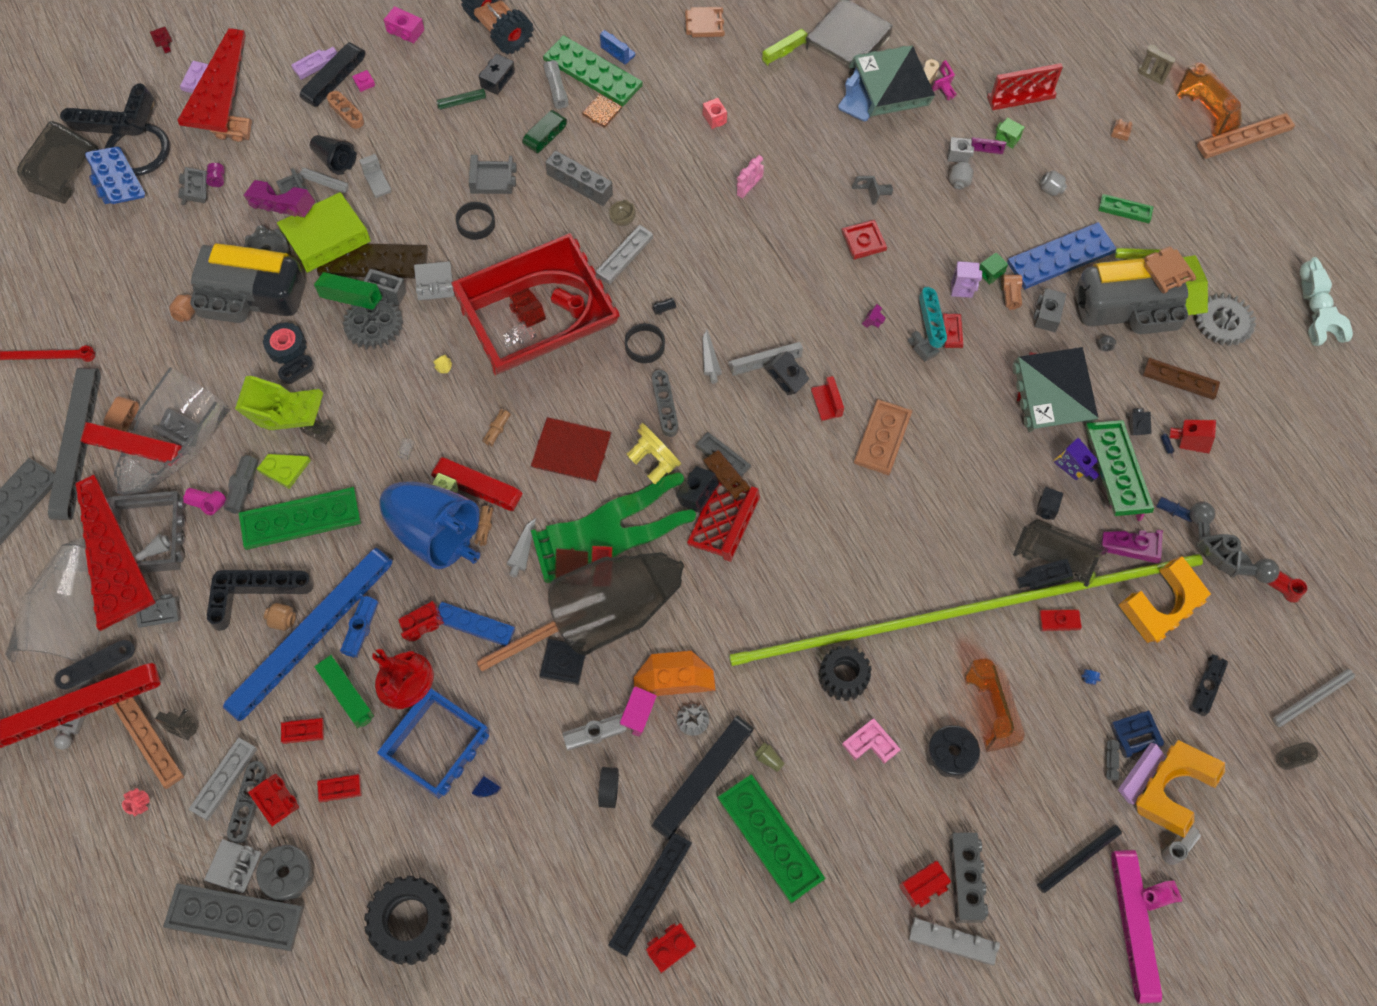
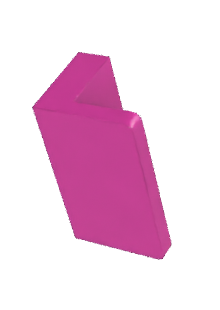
[620,687,657,737]

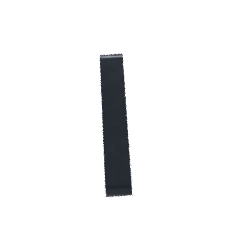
[651,715,754,840]

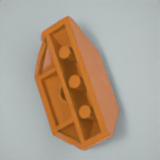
[633,651,716,696]

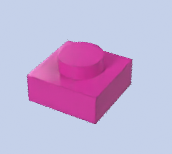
[352,70,375,92]

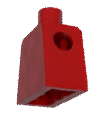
[1169,420,1216,454]

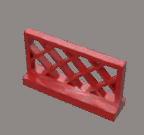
[987,63,1063,111]
[687,481,760,562]

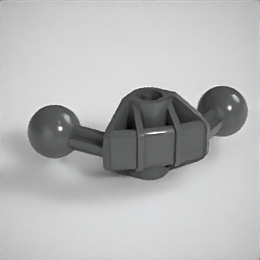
[1190,501,1280,583]

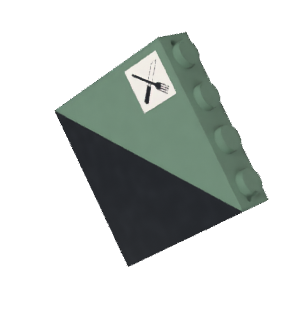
[849,45,935,117]
[1012,347,1099,433]

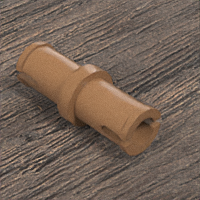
[482,409,511,447]
[474,506,494,546]

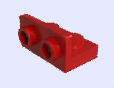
[398,601,444,642]
[248,774,299,827]
[646,923,696,974]

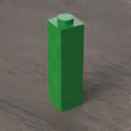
[314,272,382,310]
[314,655,374,728]

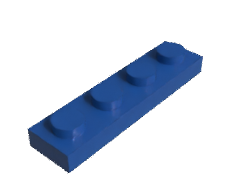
[438,602,515,646]

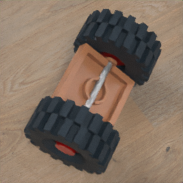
[461,0,534,54]

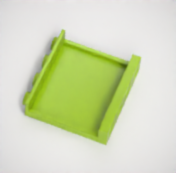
[277,192,371,272]

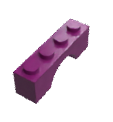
[243,180,315,218]

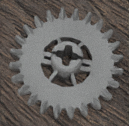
[1196,293,1256,346]

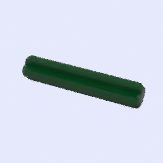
[437,88,486,110]

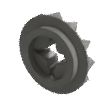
[677,703,709,736]

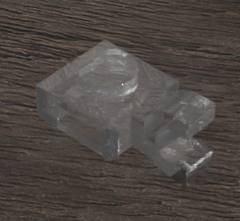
[503,320,536,348]

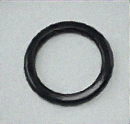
[104,123,170,176]

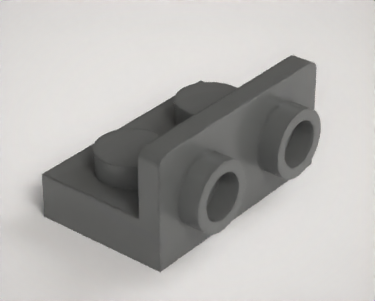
[178,167,207,205]
[136,593,180,628]

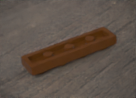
[1142,358,1220,400]

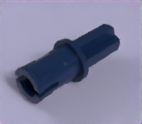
[1156,496,1192,522]

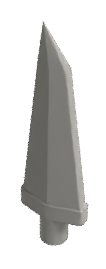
[702,329,722,384]
[507,518,536,577]

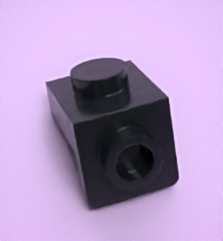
[1126,408,1152,436]

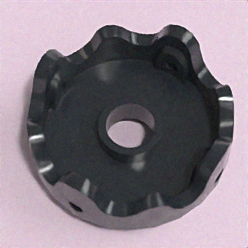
[927,725,980,779]

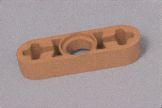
[327,91,364,129]

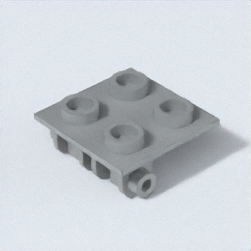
[414,261,454,300]
[204,839,262,894]

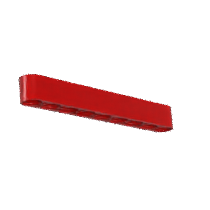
[0,663,161,748]

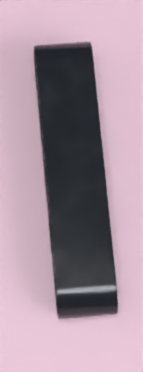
[299,42,365,107]

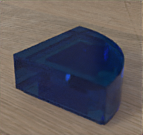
[472,776,501,798]

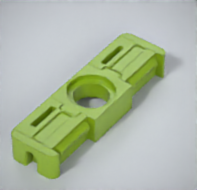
[762,29,808,66]

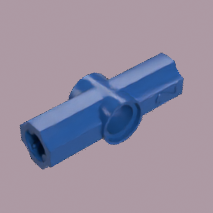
[340,596,379,658]

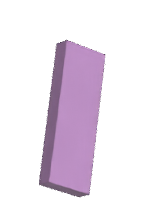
[1118,743,1166,805]

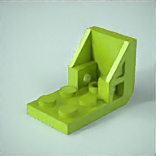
[235,376,323,430]

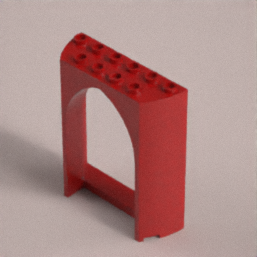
[451,233,620,375]

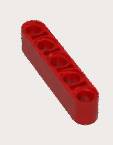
[80,422,182,465]
[431,457,523,511]

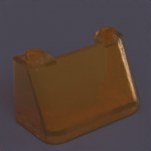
[1175,62,1242,137]
[963,658,1025,752]

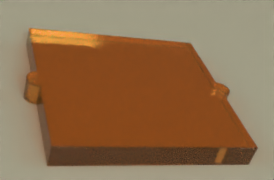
[582,94,622,128]

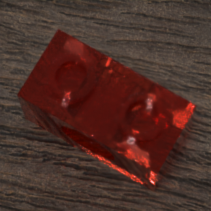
[509,288,546,328]

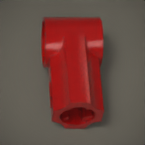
[550,288,586,319]
[1266,571,1308,603]

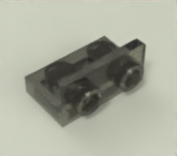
[155,708,198,741]

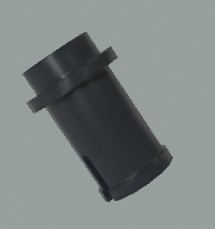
[652,298,676,315]

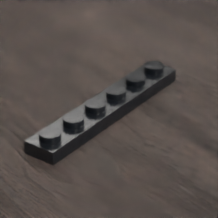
[608,832,692,958]

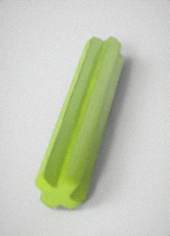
[1115,248,1162,259]

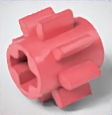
[122,788,150,816]

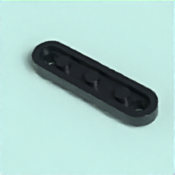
[53,640,135,690]

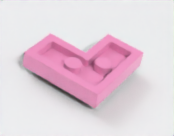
[842,718,901,764]

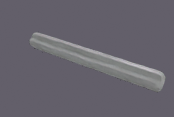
[1273,669,1355,727]

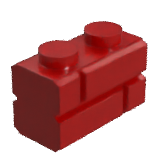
[899,860,951,908]

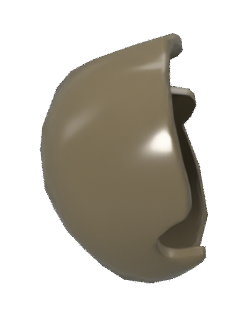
[609,199,636,226]

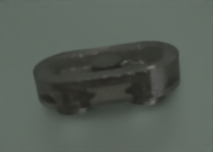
[1276,742,1318,770]

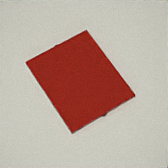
[531,417,612,483]

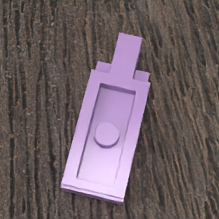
[291,47,337,80]

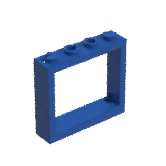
[377,688,489,799]

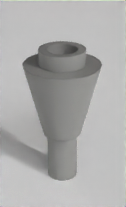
[134,534,171,562]

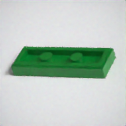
[1098,194,1154,224]

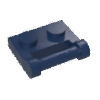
[1110,710,1164,758]

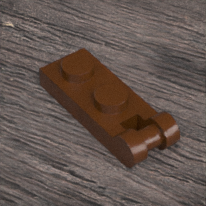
[703,450,750,500]

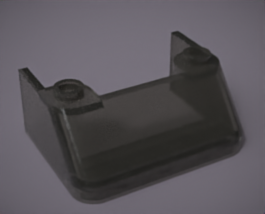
[1013,520,1108,587]

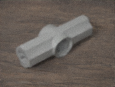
[562,714,627,751]

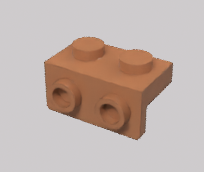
[210,116,252,142]

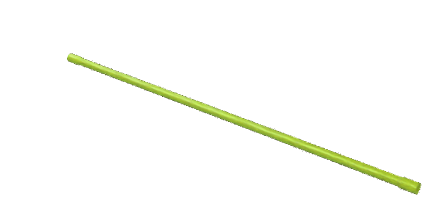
[729,554,1203,666]

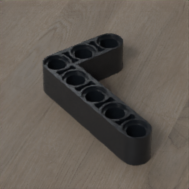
[60,83,154,136]
[207,570,314,631]

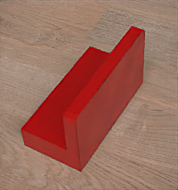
[811,376,844,421]

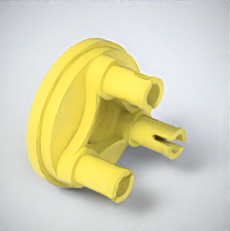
[626,423,681,484]

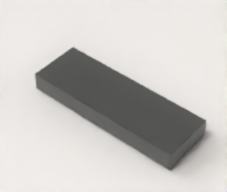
[696,432,751,477]

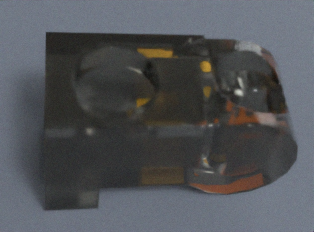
[300,419,336,445]

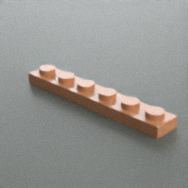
[1197,113,1295,159]
[112,697,184,789]

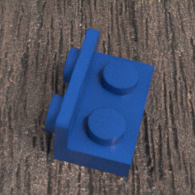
[600,30,635,65]

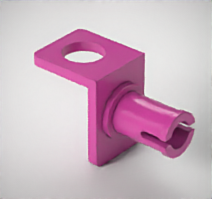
[932,60,957,100]
[1143,880,1183,911]

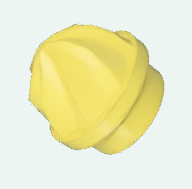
[433,355,452,373]

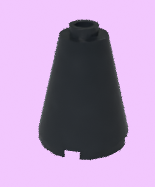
[309,135,357,175]

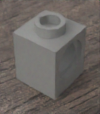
[948,137,974,163]

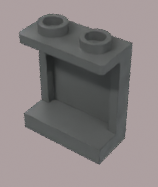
[469,155,517,194]

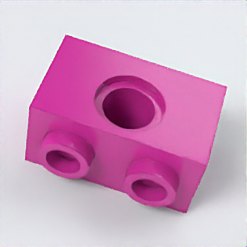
[383,6,424,44]

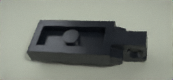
[1016,559,1074,589]

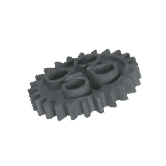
[343,298,403,350]

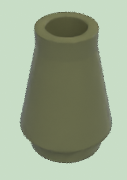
[754,742,785,772]

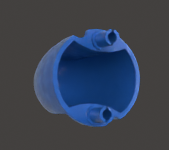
[379,481,480,569]

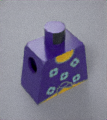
[1053,438,1099,483]

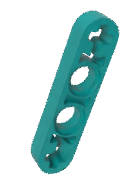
[919,287,947,348]

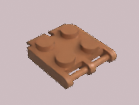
[685,7,725,37]
[1144,246,1196,294]

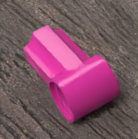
[183,488,226,515]

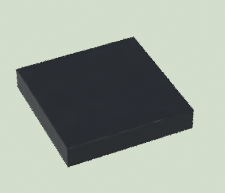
[539,638,588,685]

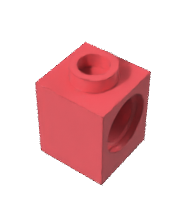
[703,98,727,129]

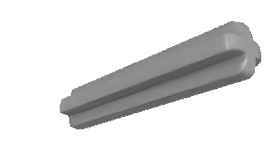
[300,168,349,193]

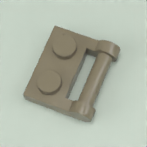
[1138,44,1176,85]

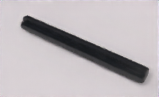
[1037,824,1122,893]

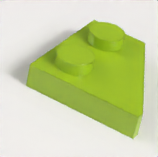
[257,454,311,489]

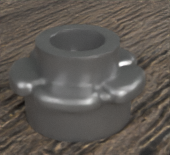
[1098,335,1116,352]

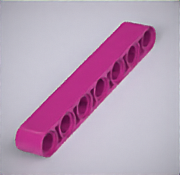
[1111,850,1162,1004]

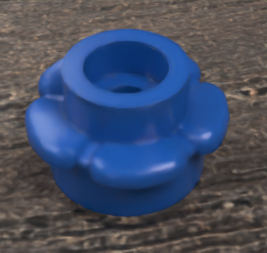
[1081,669,1101,685]

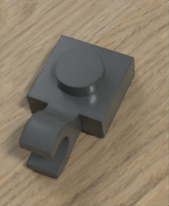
[907,331,940,362]

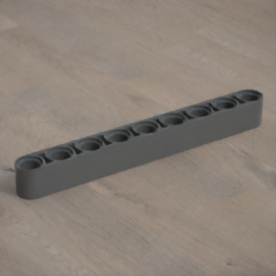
[48,368,101,520]

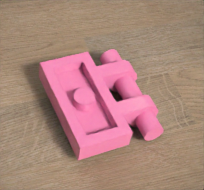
[737,155,764,198]

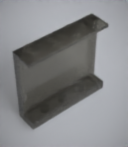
[806,0,893,76]

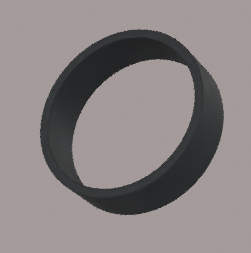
[455,202,495,240]
[625,323,665,364]

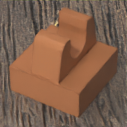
[1111,119,1133,141]

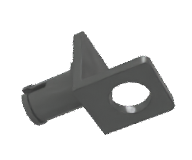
[852,176,893,205]

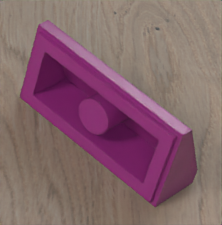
[971,137,1006,154]

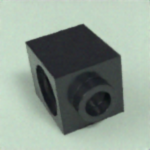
[1035,487,1064,520]

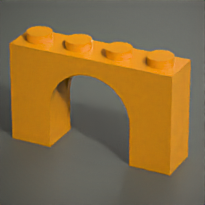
[1118,556,1211,643]
[1136,740,1225,838]

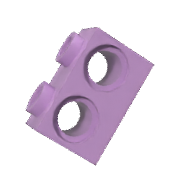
[951,261,982,298]

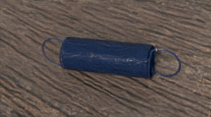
[1161,430,1175,458]

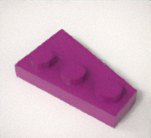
[1100,530,1163,563]

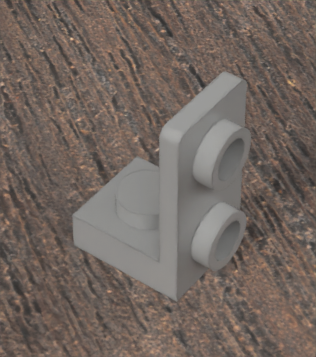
[359,154,391,198]

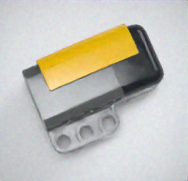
[190,243,305,323]

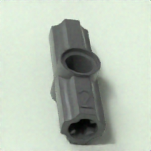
[223,455,259,514]

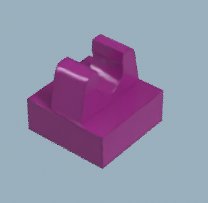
[862,304,886,328]

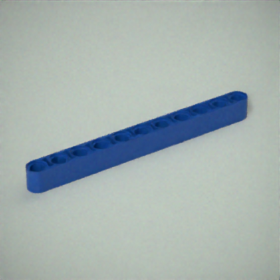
[223,548,393,721]

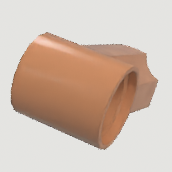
[1001,275,1022,310]

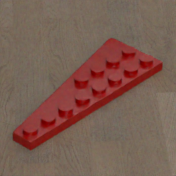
[177,28,246,133]
[76,475,156,631]

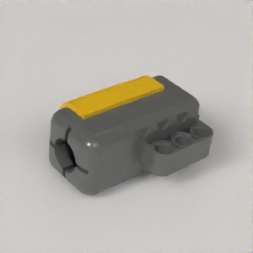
[1075,258,1188,334]

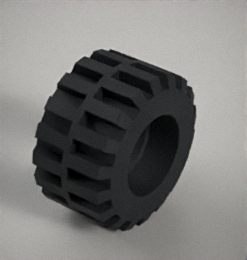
[819,645,872,701]

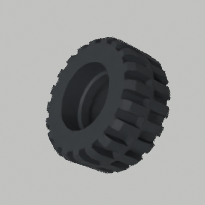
[364,876,452,965]

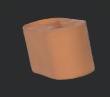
[103,396,139,432]

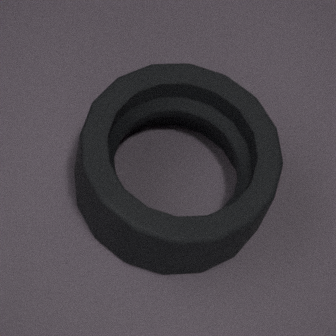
[598,767,619,808]

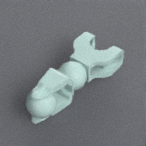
[1300,257,1353,346]

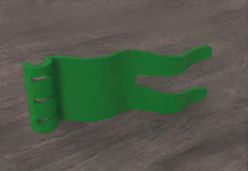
[531,473,696,583]

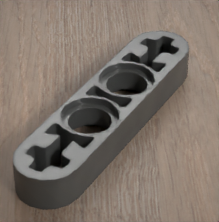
[652,370,678,437]
[227,761,267,843]

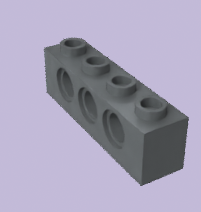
[545,150,613,206]
[949,833,988,923]

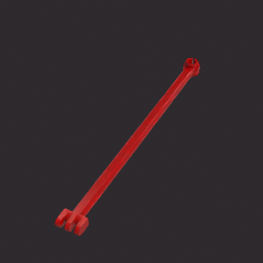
[0,345,96,362]

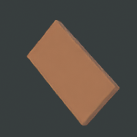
[854,399,912,475]

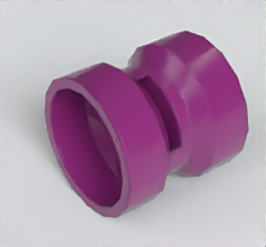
[206,163,225,187]

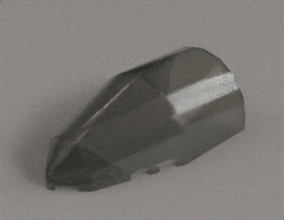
[548,552,684,655]

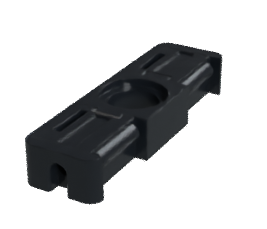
[1189,654,1228,716]

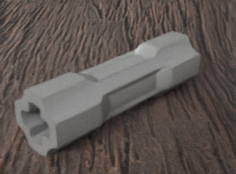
[544,60,569,109]

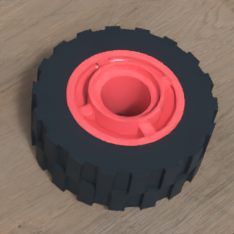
[263,322,307,364]

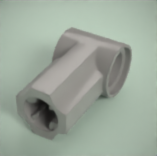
[1162,826,1201,865]

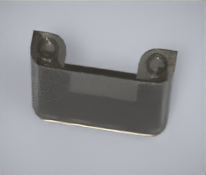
[17,121,100,204]

